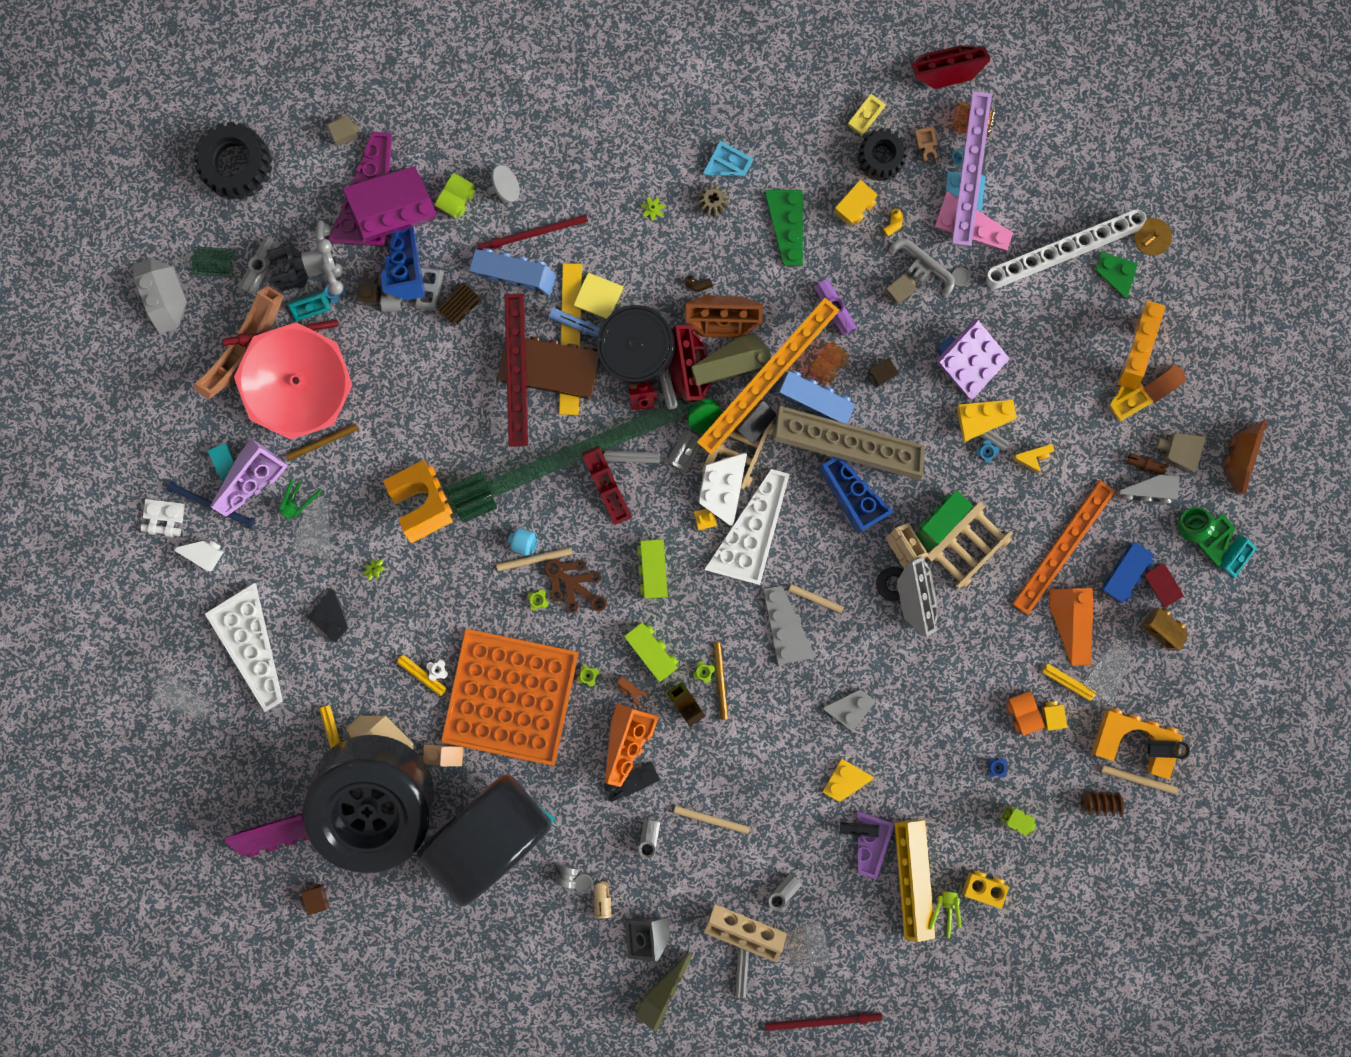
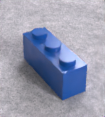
[1100,542,1154,603]

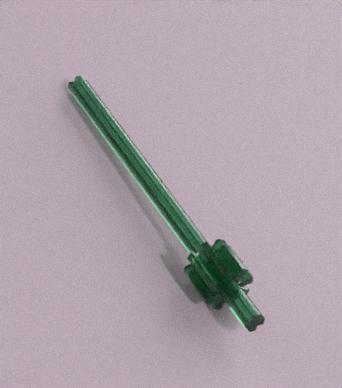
[445,399,697,523]

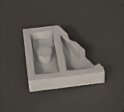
[823,689,876,732]

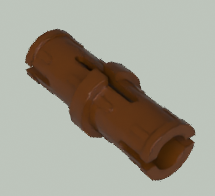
[1126,452,1168,475]

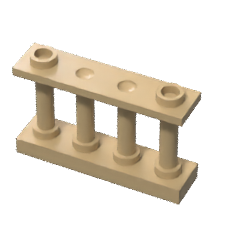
[701,401,775,491]
[926,501,1013,589]

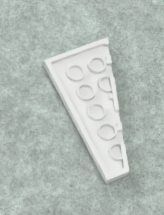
[704,469,790,585]
[205,583,283,712]

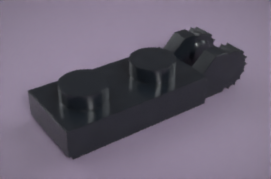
[604,763,660,802]

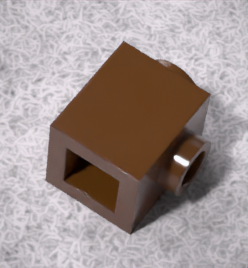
[300,883,330,916]

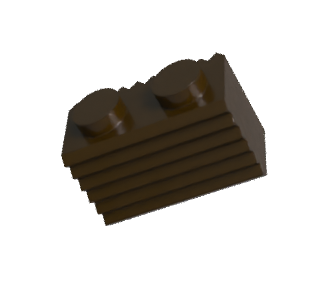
[437,282,481,327]

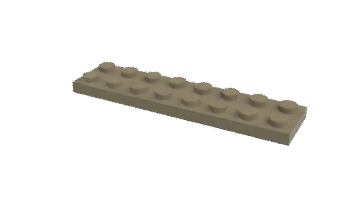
[774,406,925,480]

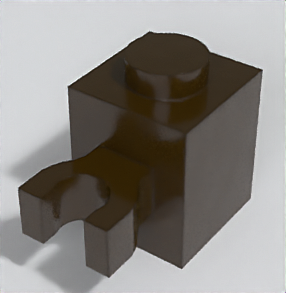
[356,271,381,307]

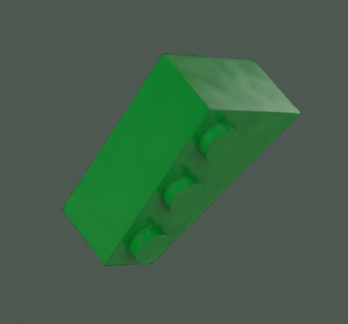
[915,490,973,553]

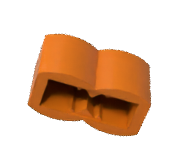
[1006,691,1045,736]

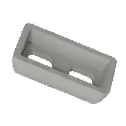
[414,267,444,311]

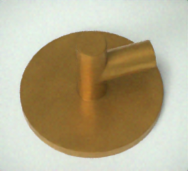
[1134,218,1172,255]

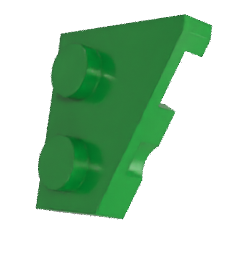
[1095,252,1138,299]
[1196,514,1235,567]

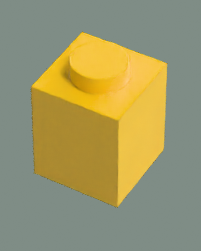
[1041,701,1067,731]

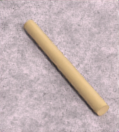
[496,547,573,571]
[1101,765,1178,794]
[674,806,750,834]

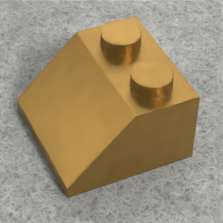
[1140,607,1189,651]

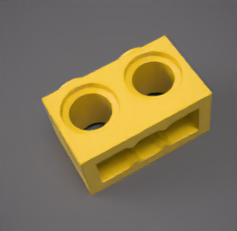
[962,870,1009,909]

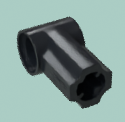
[1147,740,1190,759]

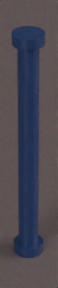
[167,481,256,529]

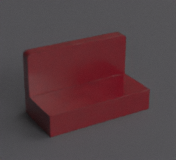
[1144,563,1184,607]

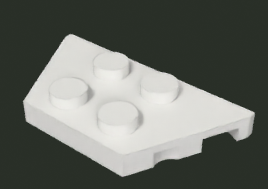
[698,452,747,526]

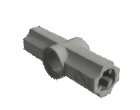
[238,237,280,296]

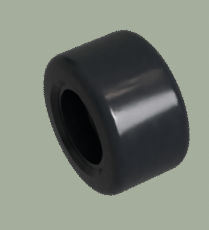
[303,735,434,873]
[417,774,552,907]

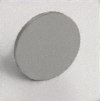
[487,165,520,204]

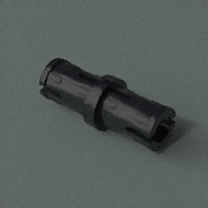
[840,822,879,837]

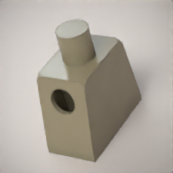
[1155,433,1206,474]

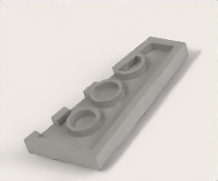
[763,586,816,665]

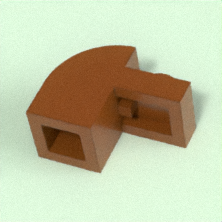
[1144,364,1187,403]

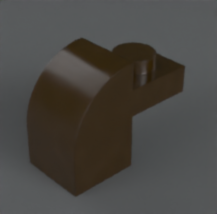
[666,682,706,727]

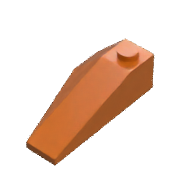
[1049,588,1093,666]
[605,703,659,787]

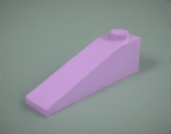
[210,438,288,516]

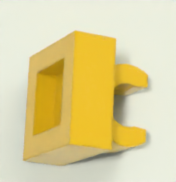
[694,509,717,531]

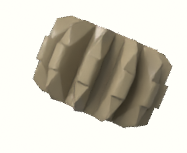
[697,184,729,217]

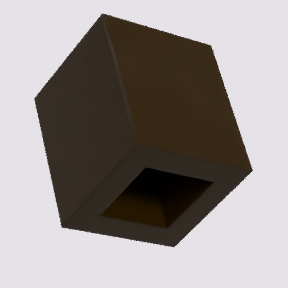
[867,358,899,388]

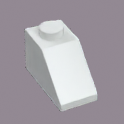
[174,540,223,571]

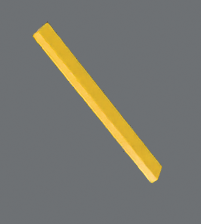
[559,263,582,415]

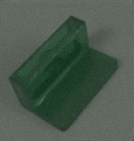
[192,246,235,278]

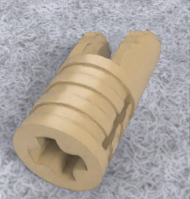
[593,881,612,919]

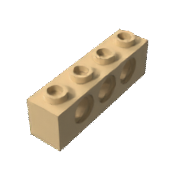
[704,904,787,962]

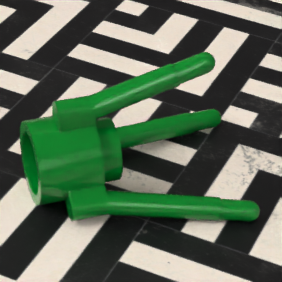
[278,478,323,519]

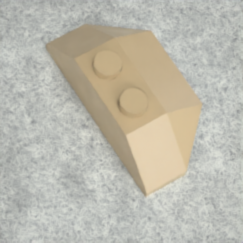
[346,716,413,749]

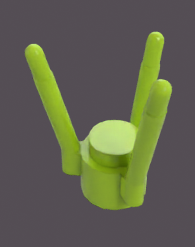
[929,891,961,938]

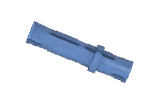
[548,307,600,338]

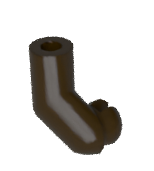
[685,275,713,292]

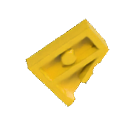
[1109,382,1153,422]
[822,758,874,802]

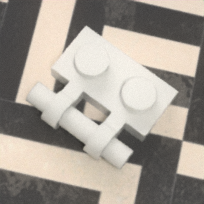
[141,499,185,537]

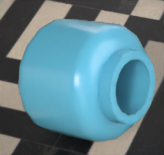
[508,528,538,556]

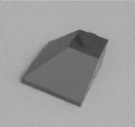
[625,917,670,962]

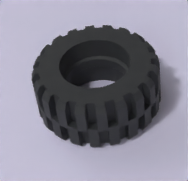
[194,122,272,200]

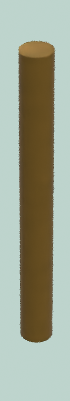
[286,423,359,461]
[713,642,728,720]

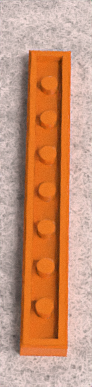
[1012,480,1115,615]

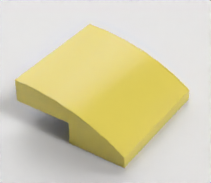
[574,273,624,319]

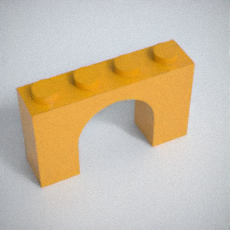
[1117,300,1166,390]
[383,460,453,543]
[1091,708,1183,780]

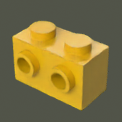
[833,180,878,227]

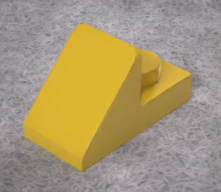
[1012,444,1054,473]

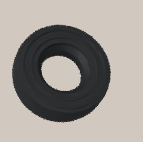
[876,567,904,601]

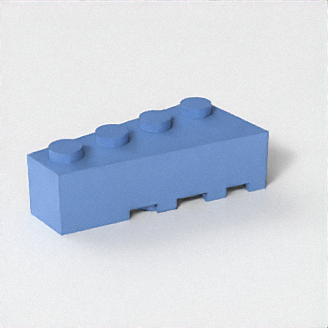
[769,370,856,424]

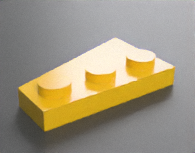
[957,400,1017,443]

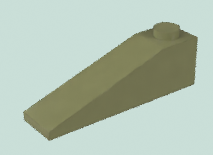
[691,334,771,386]
[634,951,692,1032]

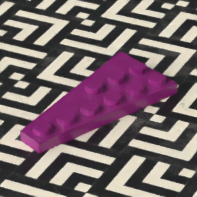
[328,132,392,247]

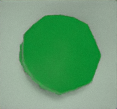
[688,399,723,433]
[1177,507,1216,543]

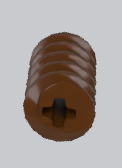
[1081,791,1124,817]

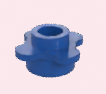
[987,758,1007,777]

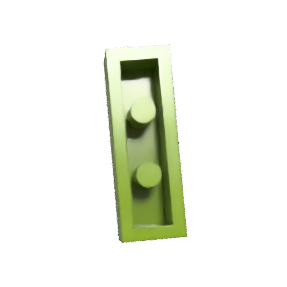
[637,539,668,599]
[624,622,679,682]

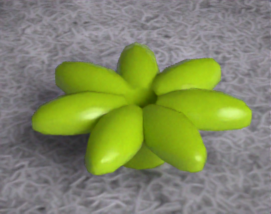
[641,197,665,221]
[362,559,385,581]

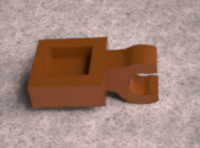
[617,676,648,706]

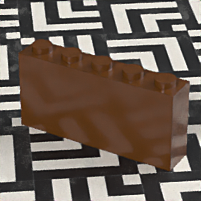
[497,336,600,400]

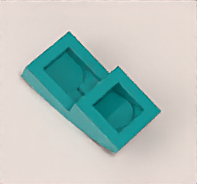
[208,443,235,482]

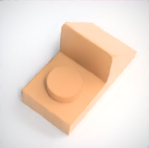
[423,744,463,767]

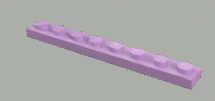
[951,91,992,247]

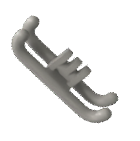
[889,238,955,297]

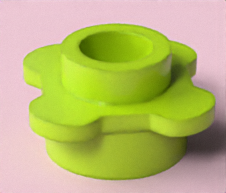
[527,589,549,611]
[693,661,715,683]
[577,665,599,687]

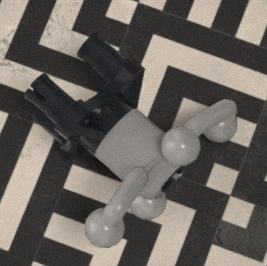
[267,220,343,295]

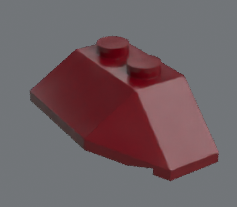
[911,45,990,89]
[669,325,712,401]

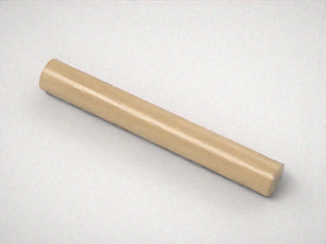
[788,584,844,613]

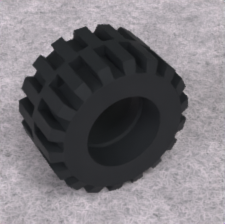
[857,128,908,181]

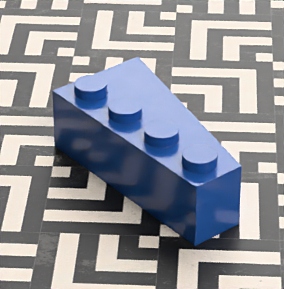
[818,457,894,534]

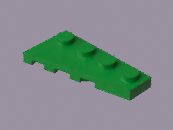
[764,190,803,266]

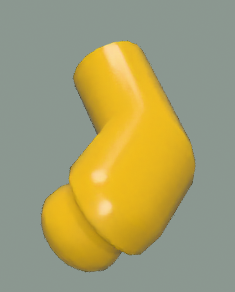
[882,209,903,237]

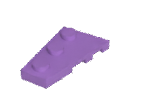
[857,811,895,880]

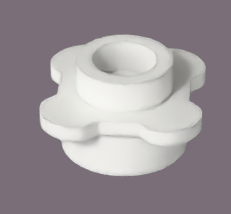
[426,660,448,681]

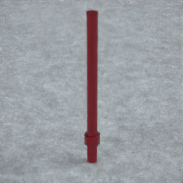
[477,215,588,250]
[222,319,338,346]
[765,1012,883,1031]

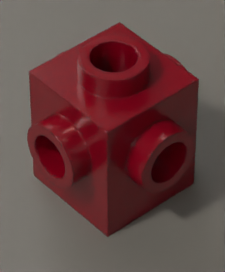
[629,381,657,410]

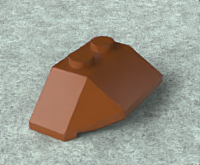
[686,296,763,338]
[1223,420,1268,495]

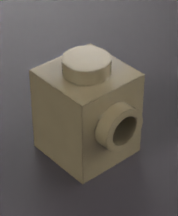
[328,116,360,146]
[885,274,917,307]

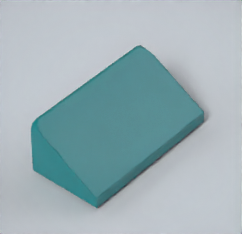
[288,289,331,321]
[1219,535,1257,579]

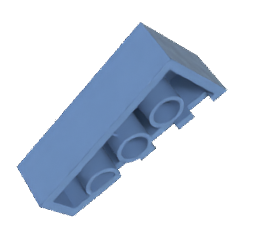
[469,248,556,296]

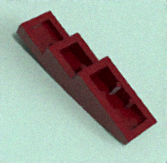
[581,446,632,525]

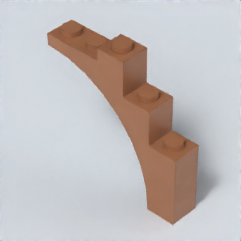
[193,286,283,399]

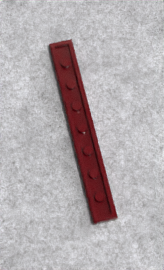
[504,294,529,447]

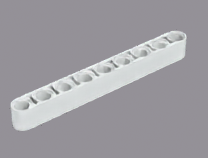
[986,209,1146,289]

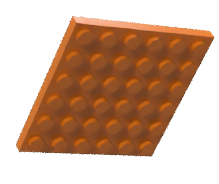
[441,628,579,766]

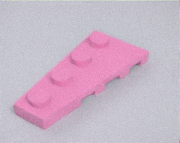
[934,191,1013,252]

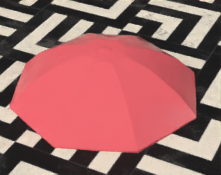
[234,323,352,439]

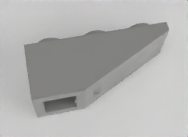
[1116,475,1180,504]

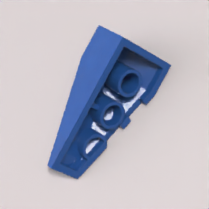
[381,227,425,300]

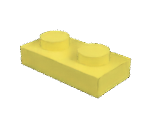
[848,94,886,137]

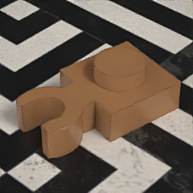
[914,126,938,163]

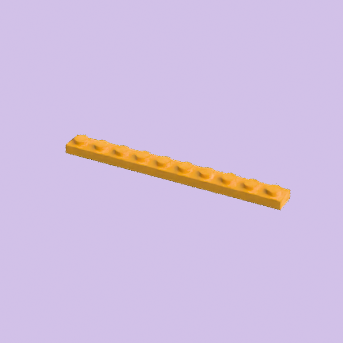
[697,298,839,456]

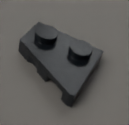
[307,589,349,643]

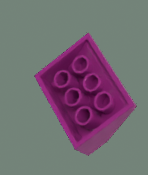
[343,166,437,243]
[225,813,309,857]

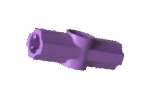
[813,279,857,336]

